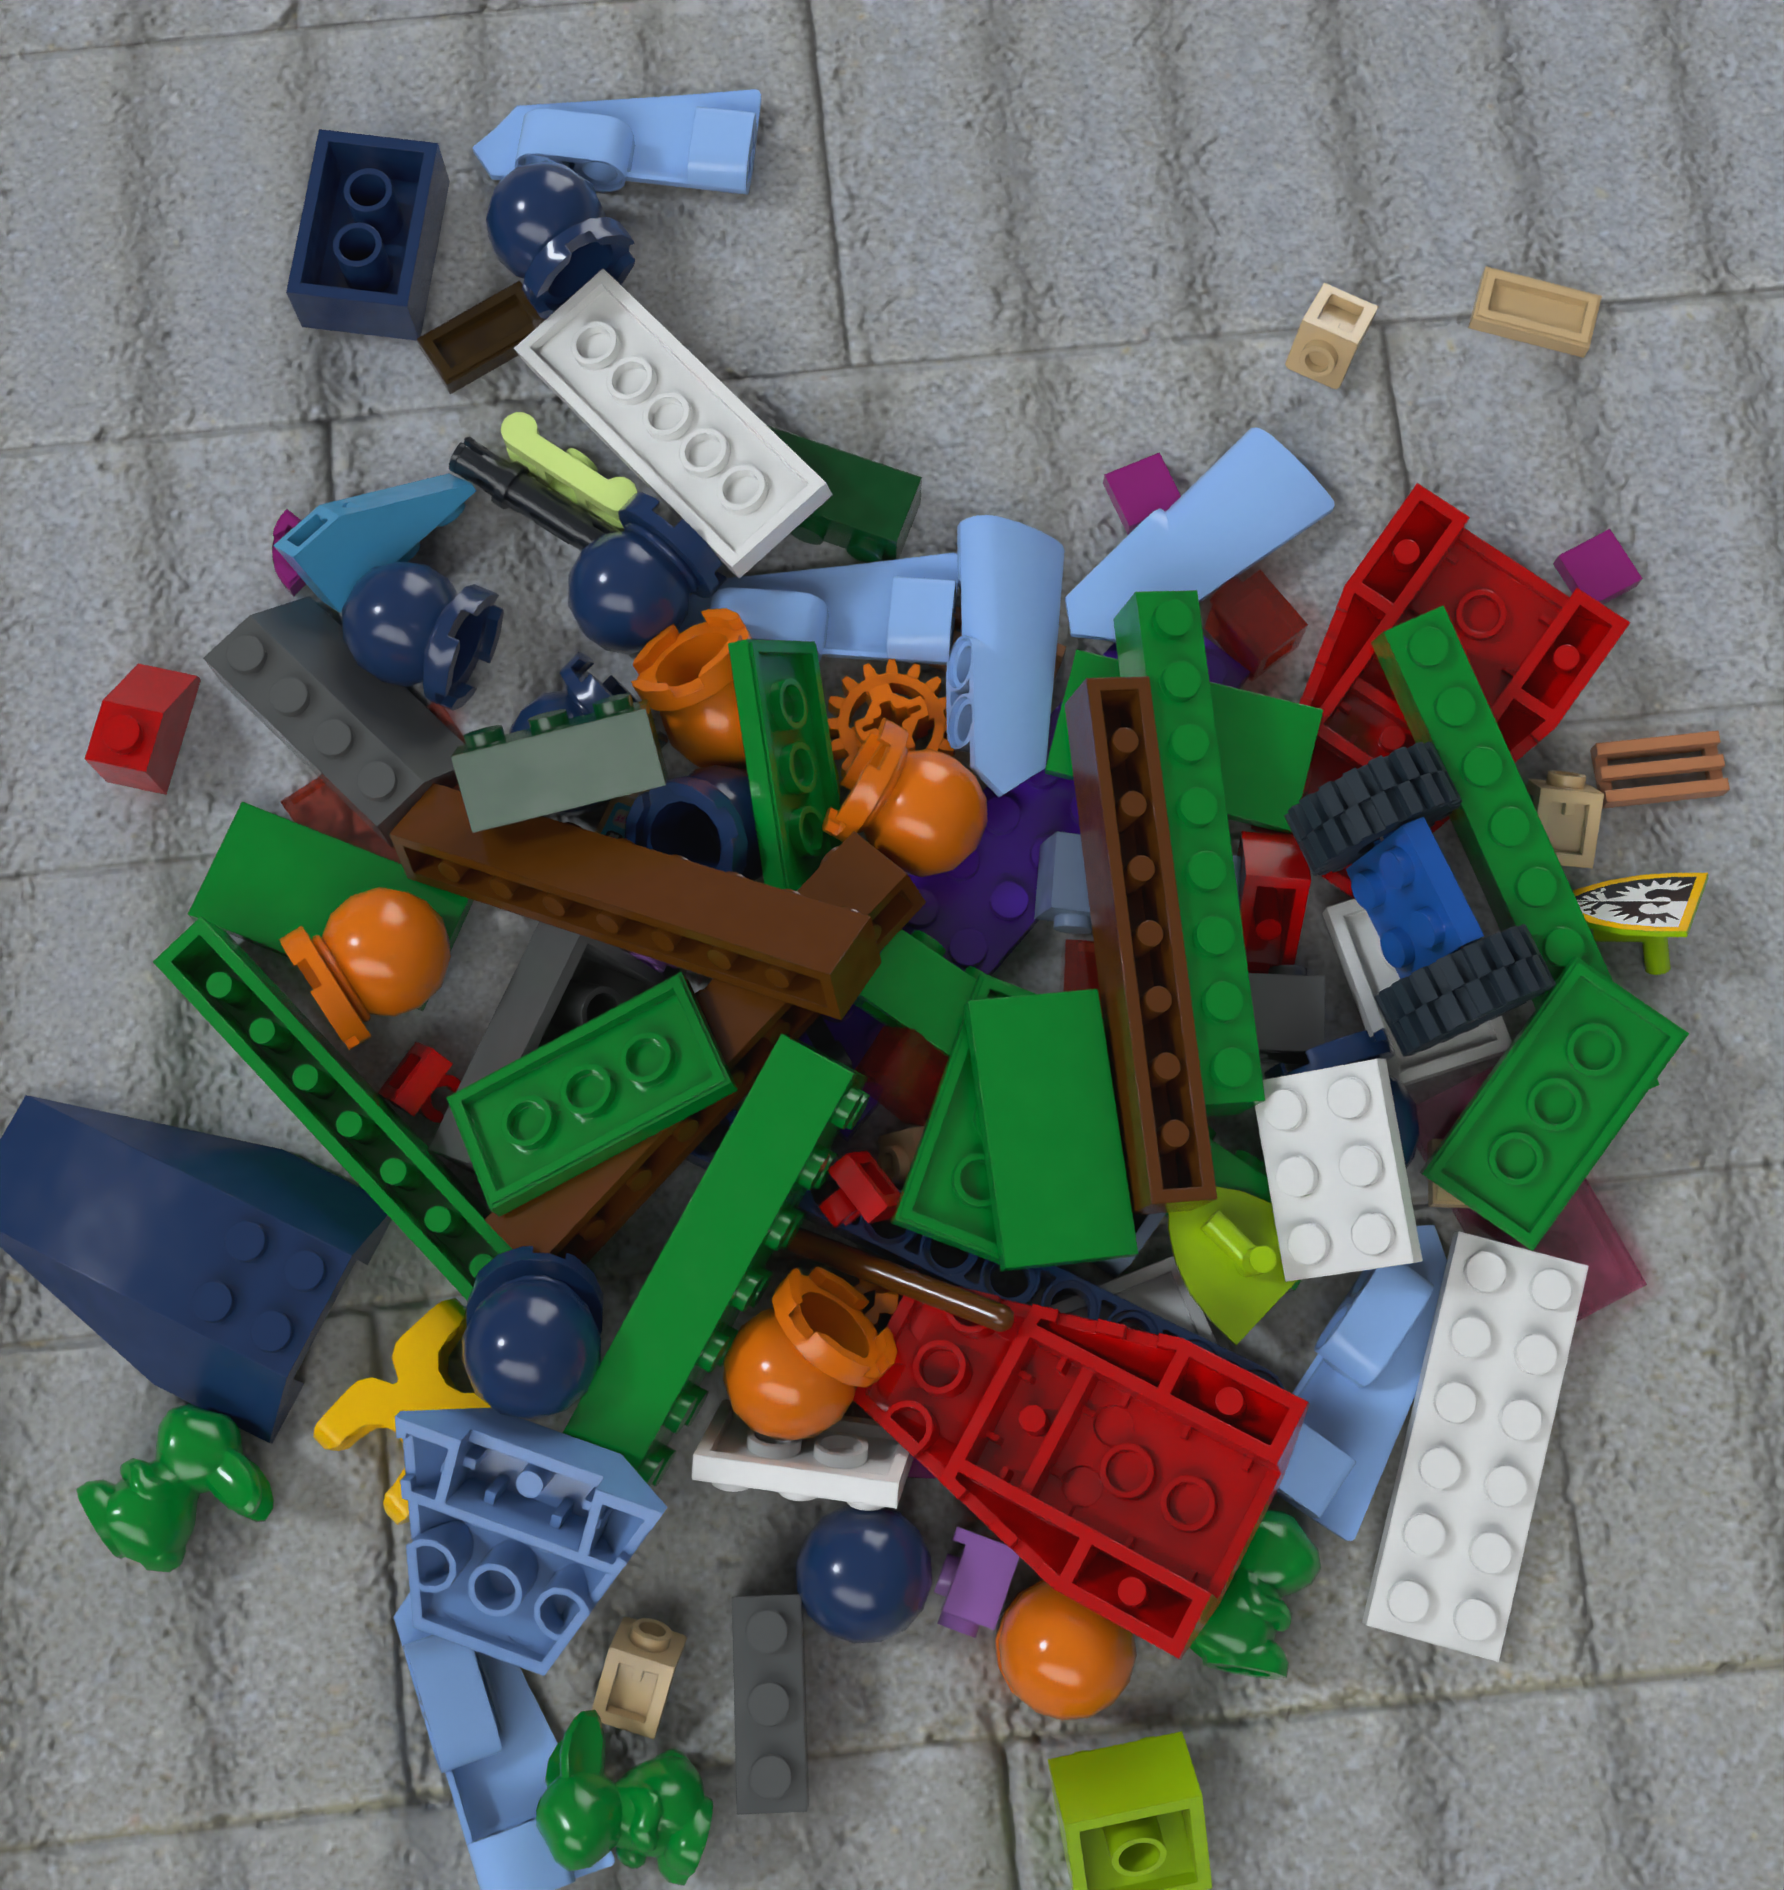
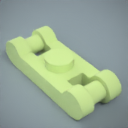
[501,412,638,532]

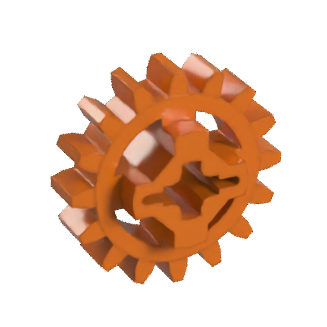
[828,659,955,777]

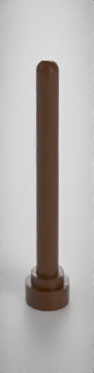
[780,1227,1014,1332]

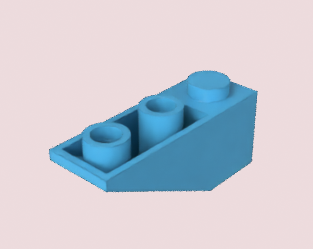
[273,473,477,613]

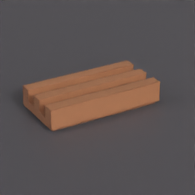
[1590,730,1730,809]

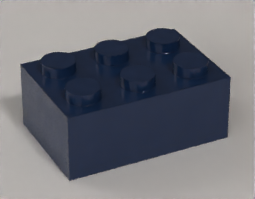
[286,129,450,341]

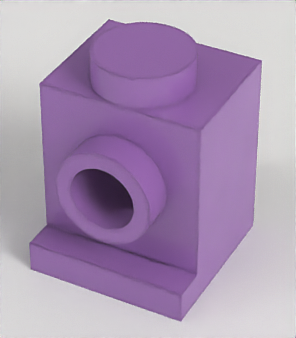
[934,1527,1020,1638]

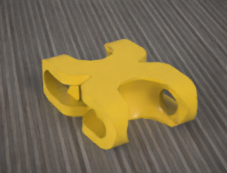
[313,1298,492,1525]

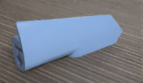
[472,89,761,195]
[1065,427,1335,642]
[946,515,1064,797]
[678,552,958,665]
[1275,1225,1447,1541]
[393,1593,615,1890]

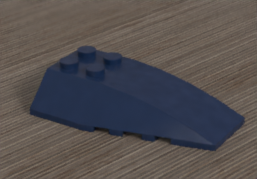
[0,1095,392,1444]

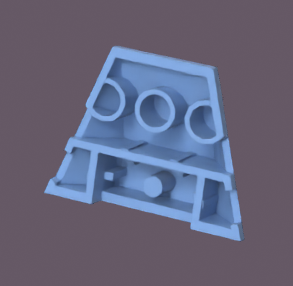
[395,1408,667,1676]

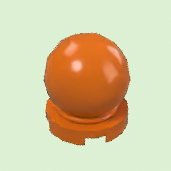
[631,608,752,769]
[822,717,988,877]
[279,887,451,1050]
[723,1267,897,1441]
[995,1580,1137,1721]

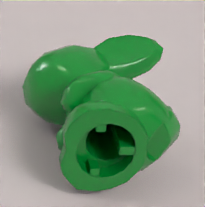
[76,1403,274,1573]
[1190,1510,1321,1680]
[536,1710,713,1886]

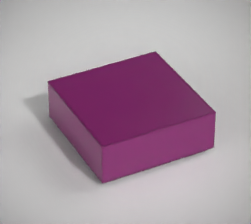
[1103,452,1181,535]
[1553,529,1643,604]

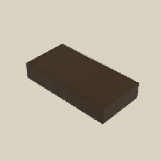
[417,280,546,394]

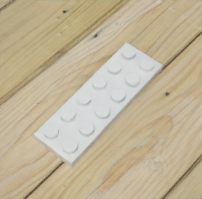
[514,269,833,579]
[1362,1231,1589,1662]

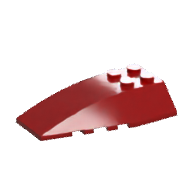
[1251,483,1631,899]
[853,1286,1310,1660]

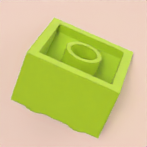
[1048,1731,1212,1890]

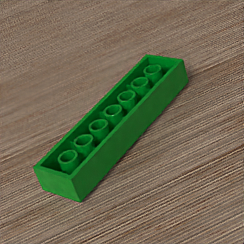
[563,1034,870,1487]

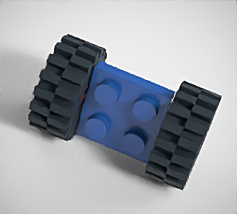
[1284,741,1556,1057]

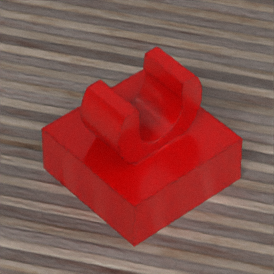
[378,1041,461,1123]
[819,1151,901,1228]

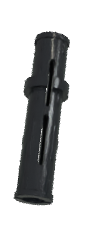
[449,437,621,551]

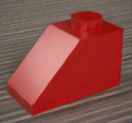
[84,663,201,795]
[1237,831,1311,974]

